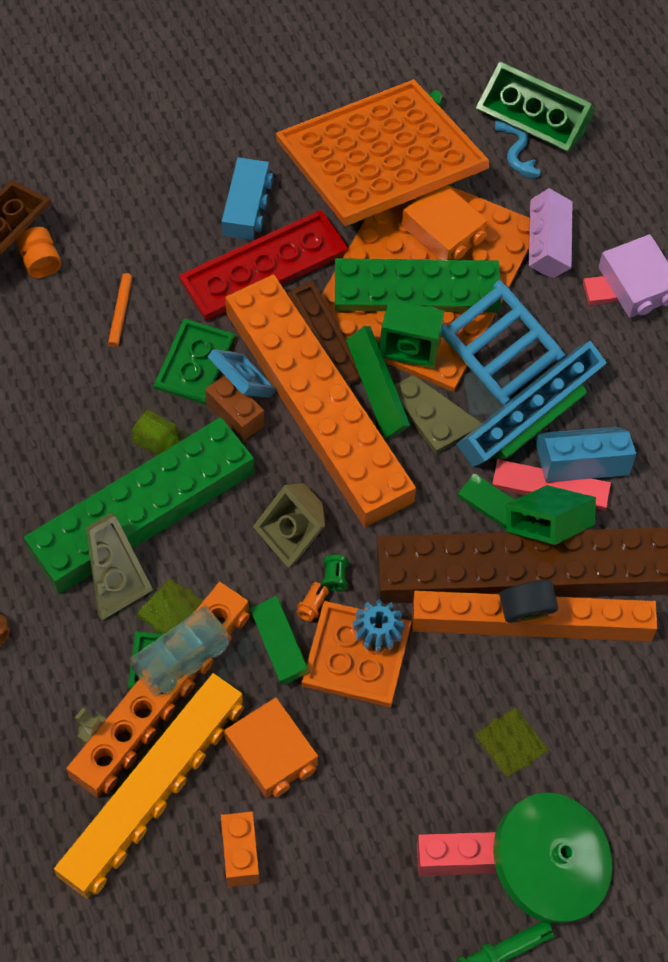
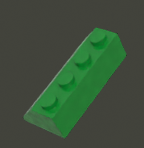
[476,61,595,152]

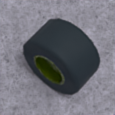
[499,580,558,623]

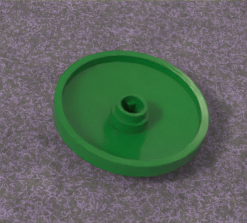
[493,793,612,924]

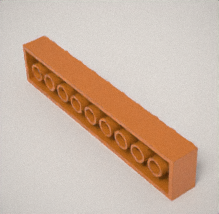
[225,274,416,528]

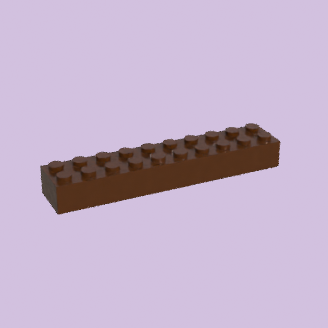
[376,527,668,604]

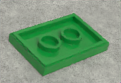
[153,318,236,405]

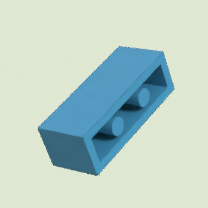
[222,157,273,241]

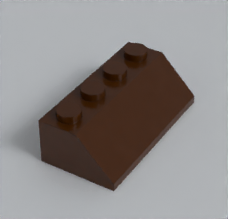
[0,180,52,255]

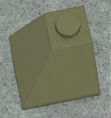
[253,483,325,568]

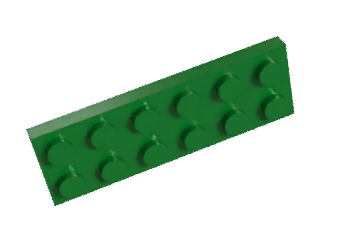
[335,258,501,313]

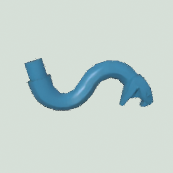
[495,120,540,179]

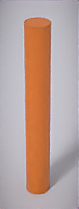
[108,273,133,347]

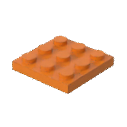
[302,601,412,708]

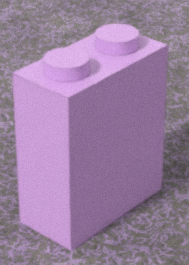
[598,234,668,318]

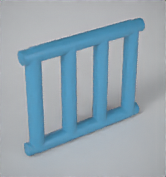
[442,280,566,406]

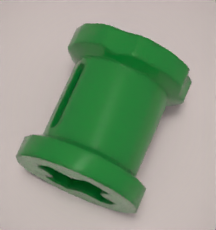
[321,555,349,592]

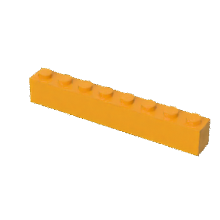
[54,673,244,899]

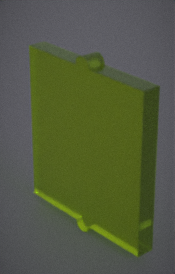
[137,578,203,639]
[475,707,548,778]

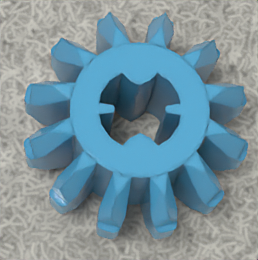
[353,599,405,653]

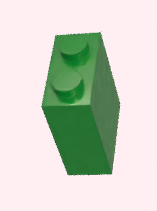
[506,485,596,545]

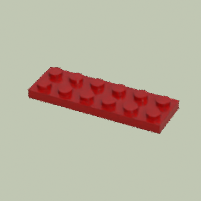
[179,210,348,321]

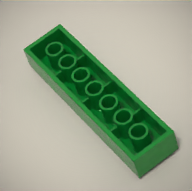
[23,417,254,595]

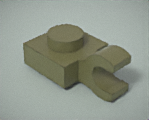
[74,708,106,747]

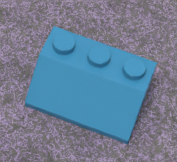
[534,427,636,482]

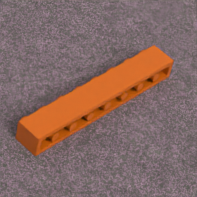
[412,591,657,642]

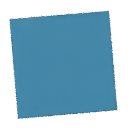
[208,349,277,398]

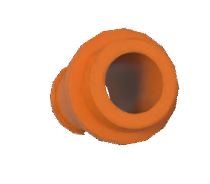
[296,582,329,622]

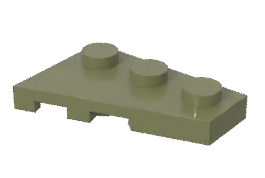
[394,375,481,454]
[86,513,153,620]

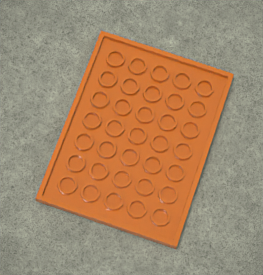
[321,185,530,392]

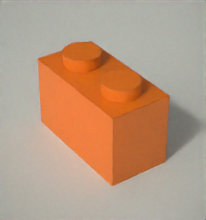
[221,811,259,887]

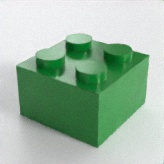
[380,299,445,369]

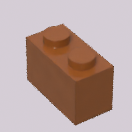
[205,375,265,442]

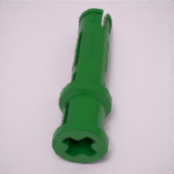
[456,921,554,962]

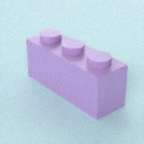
[529,188,572,278]

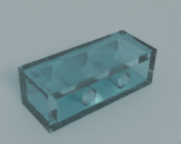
[130,605,229,697]

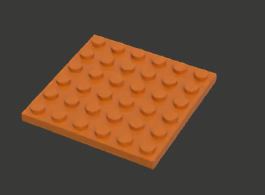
[276,79,489,226]

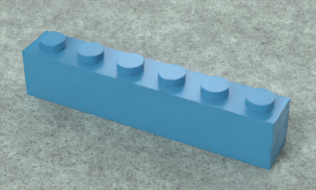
[456,340,607,467]

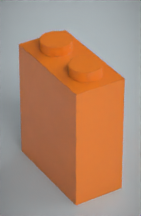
[402,185,488,260]
[224,697,318,799]

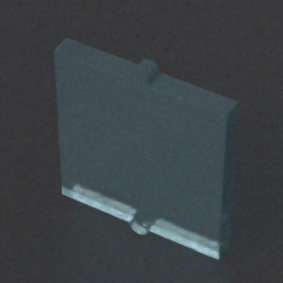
[463,370,513,417]

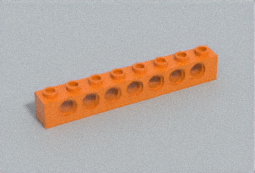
[66,581,250,798]

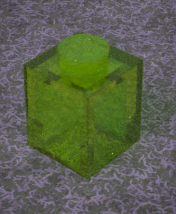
[131,409,178,455]

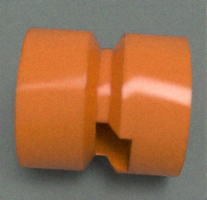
[16,227,62,279]

